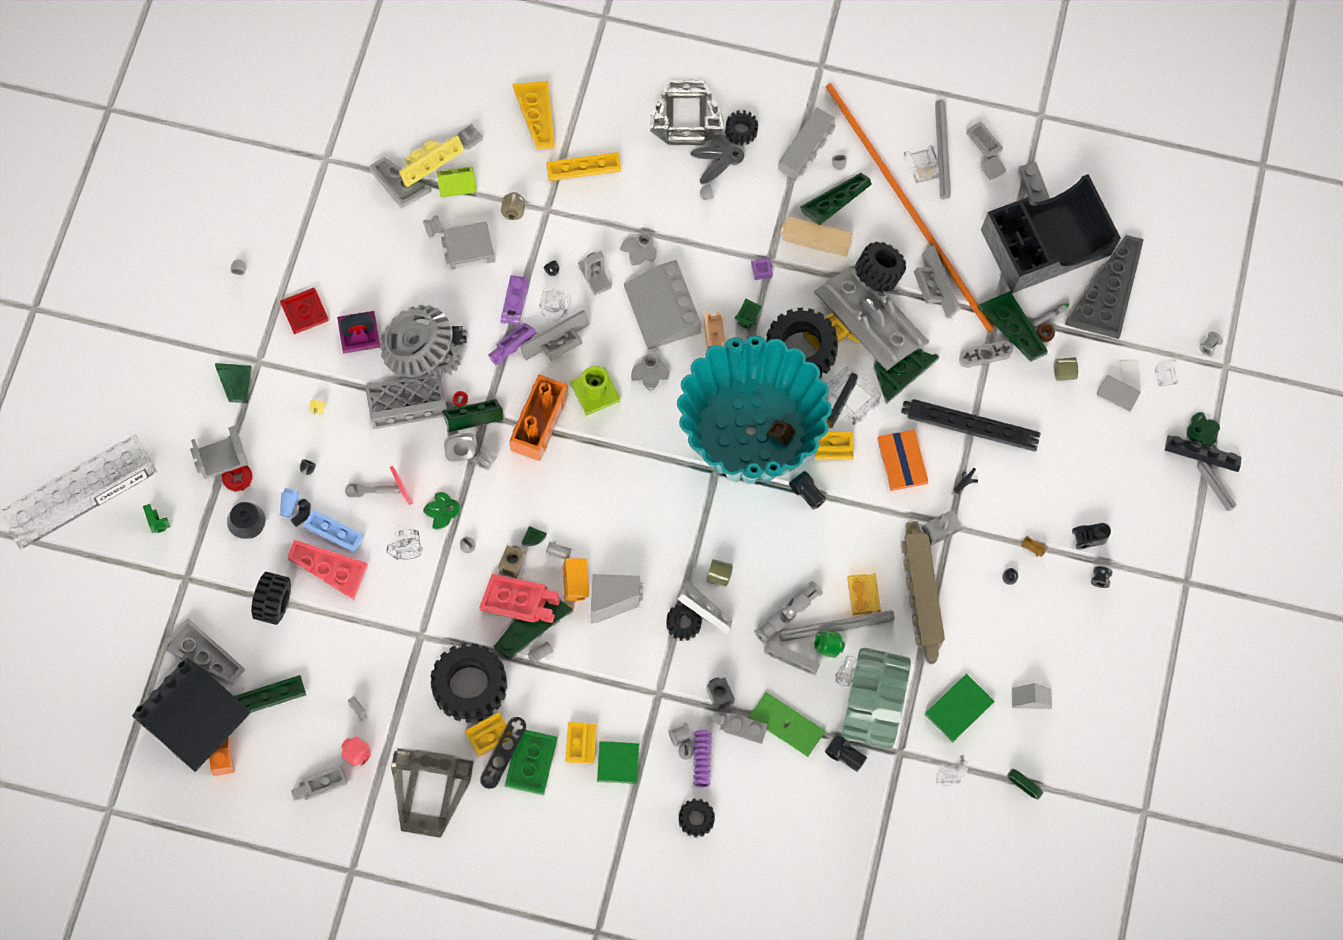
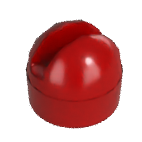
[452,391,468,407]

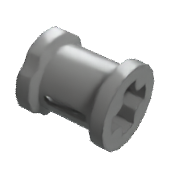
[1199,332,1224,357]
[668,722,693,747]

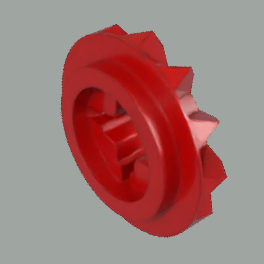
[222,465,253,492]

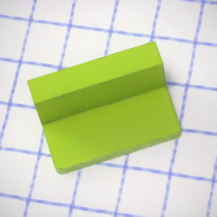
[436,166,477,197]

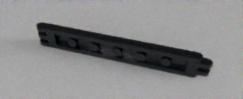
[901,399,1041,451]

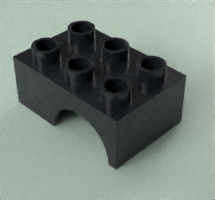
[981,174,1121,294]

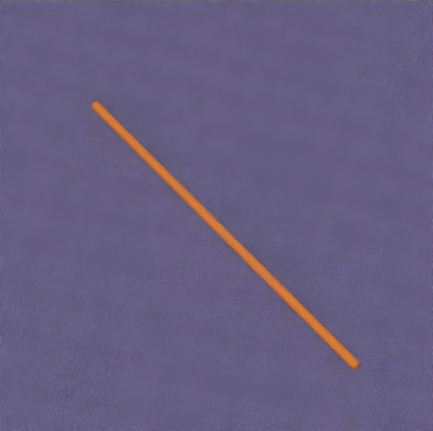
[826,83,994,332]

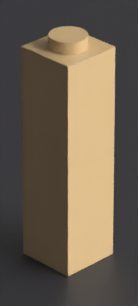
[780,216,853,257]

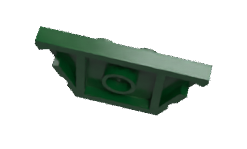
[873,348,940,404]

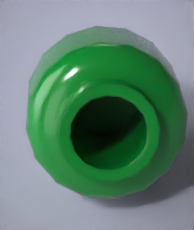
[814,630,845,658]

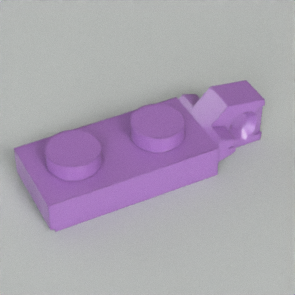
[488,323,537,365]

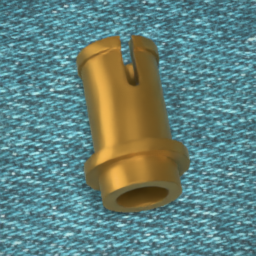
[1021,536,1047,557]

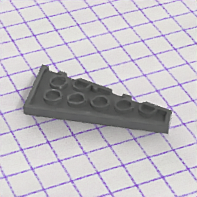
[1064,235,1144,339]

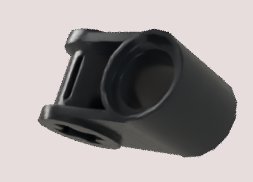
[1072,523,1111,550]

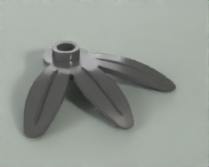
[690,127,744,184]

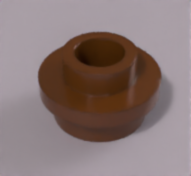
[1036,324,1055,342]

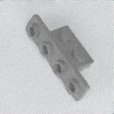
[913,246,959,318]
[520,310,590,361]

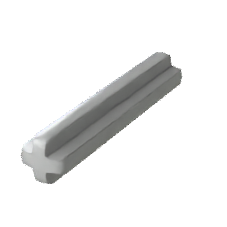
[1197,462,1237,511]

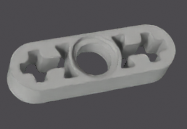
[959,341,1013,368]
[764,641,820,675]

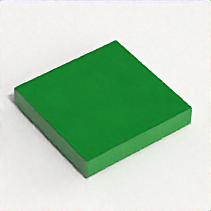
[597,741,639,784]

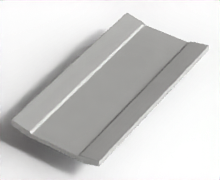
[814,265,929,371]

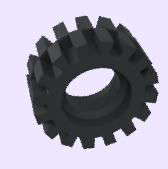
[725,110,758,146]
[666,603,702,641]
[678,798,715,838]

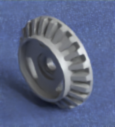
[380,305,452,377]

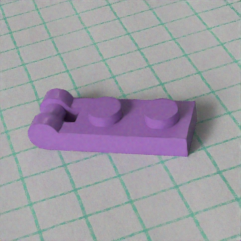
[500,275,529,326]

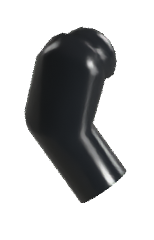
[291,499,311,527]

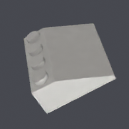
[624,260,701,350]

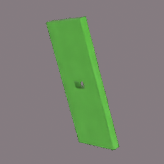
[748,692,825,757]

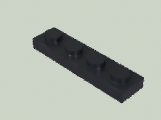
[1164,435,1242,472]

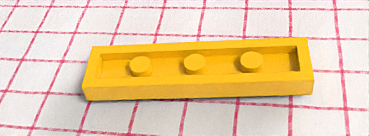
[546,152,621,181]

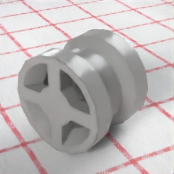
[423,215,443,238]
[473,447,497,470]

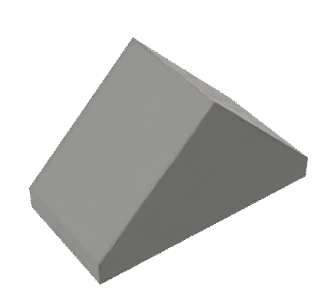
[1012,683,1052,709]

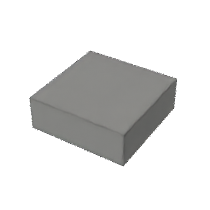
[980,155,1006,180]
[347,696,367,720]

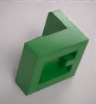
[143,504,170,533]

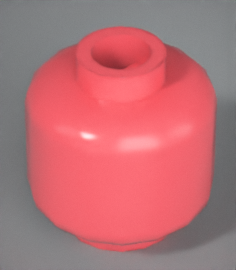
[341,736,371,766]

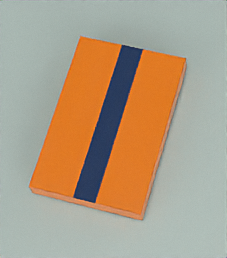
[877,429,928,491]

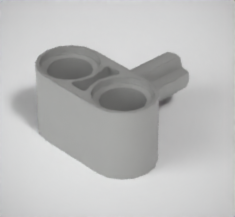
[922,511,963,545]

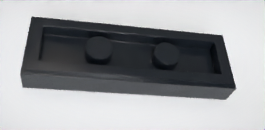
[826,372,858,429]

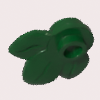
[1186,412,1220,446]

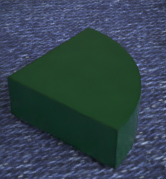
[521,526,547,546]

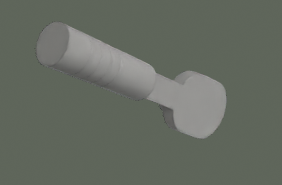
[345,484,400,498]

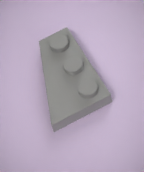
[369,157,432,209]
[678,581,733,633]

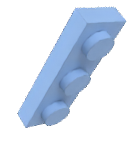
[303,510,364,553]

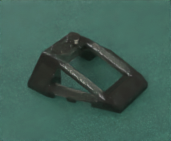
[650,80,724,145]
[391,747,474,838]

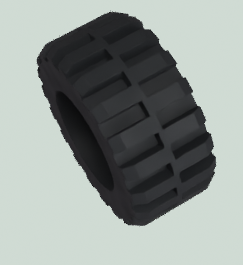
[766,307,838,379]
[430,643,507,723]

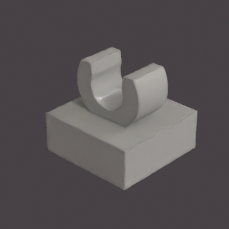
[457,124,483,150]

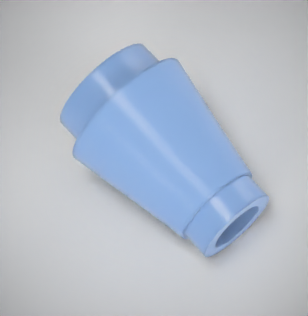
[279,488,300,518]

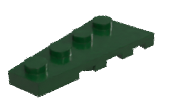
[800,173,872,225]
[977,291,1048,362]
[494,600,573,660]

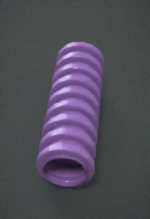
[693,730,712,787]

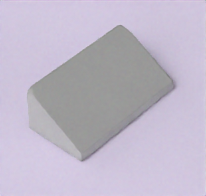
[1097,375,1141,412]

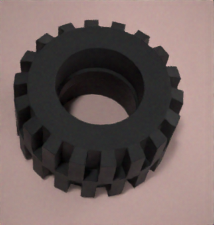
[855,242,907,292]
[251,572,291,625]

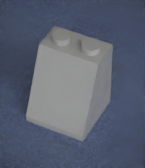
[591,574,643,624]

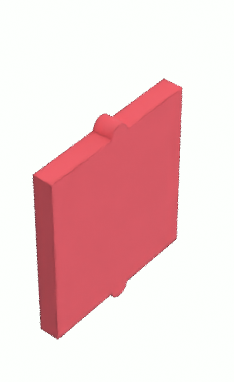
[389,465,413,505]

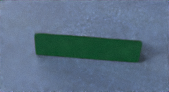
[442,399,503,432]

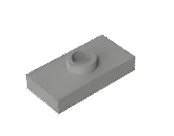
[966,121,1003,159]

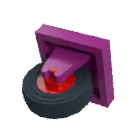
[337,311,380,354]

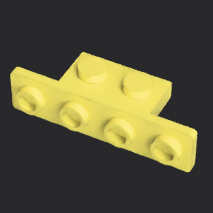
[399,135,464,187]

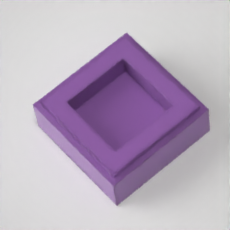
[751,258,773,280]

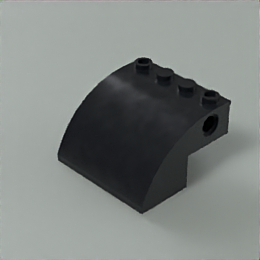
[131,657,251,772]

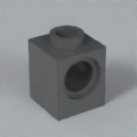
[706,677,735,711]

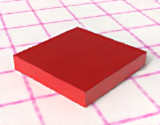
[280,287,329,335]

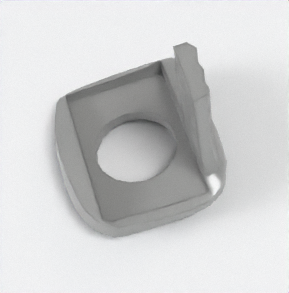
[444,429,478,462]

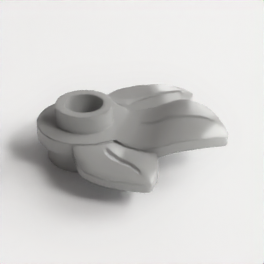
[620,232,657,266]
[631,354,669,391]

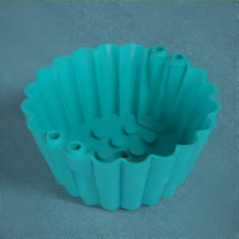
[677,335,832,484]

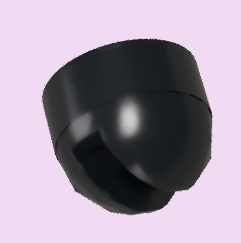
[543,260,560,276]
[299,459,316,475]
[1002,568,1019,585]

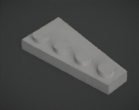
[160,618,246,684]

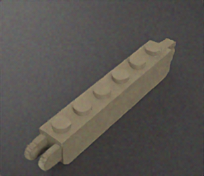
[901,521,945,664]

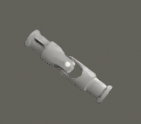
[754,581,823,644]

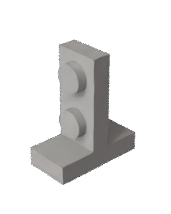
[578,251,611,296]

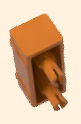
[509,375,569,461]

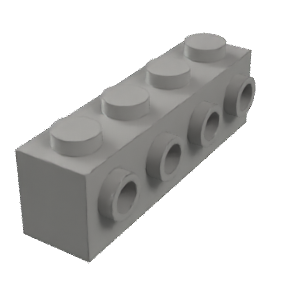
[778,107,836,180]

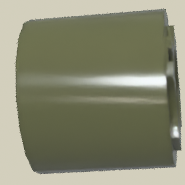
[1054,357,1078,381]
[707,559,733,587]

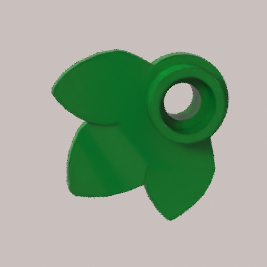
[423,492,461,529]

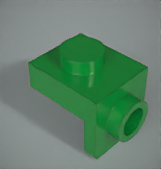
[734,298,763,328]

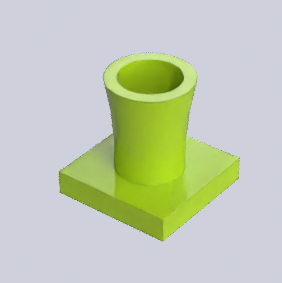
[570,366,620,416]

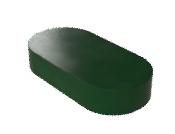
[1007,769,1044,800]

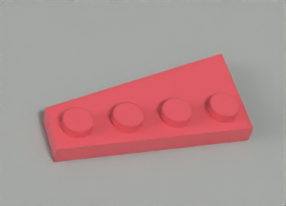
[287,540,368,600]

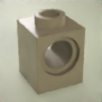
[498,545,526,578]

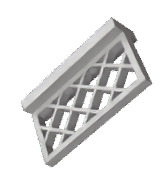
[365,373,447,429]

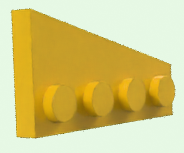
[512,81,555,150]

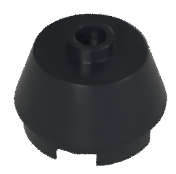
[227,502,266,539]

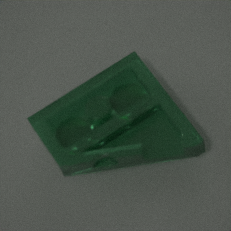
[215,363,252,403]

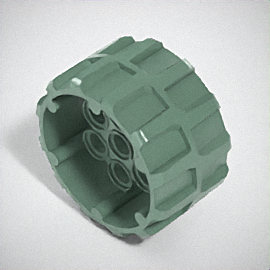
[842,647,911,749]

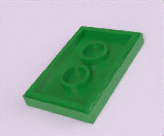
[925,674,995,742]
[505,728,558,795]

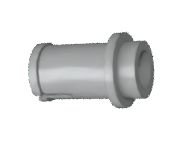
[546,541,572,559]
[527,642,554,664]

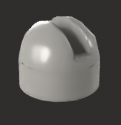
[832,155,847,170]
[700,184,714,200]
[230,259,246,275]
[460,537,476,553]
[678,743,694,760]

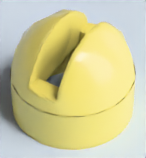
[309,400,325,415]

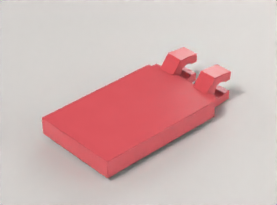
[479,574,561,623]

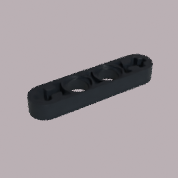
[480,717,526,789]

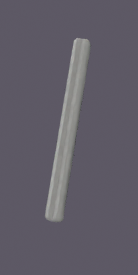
[935,99,951,199]
[780,610,895,642]

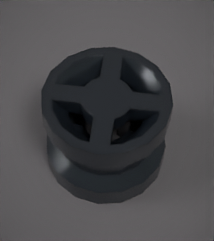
[1091,566,1113,588]

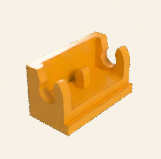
[562,558,589,602]

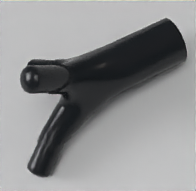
[953,468,978,494]

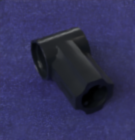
[789,471,826,510]
[825,735,867,772]

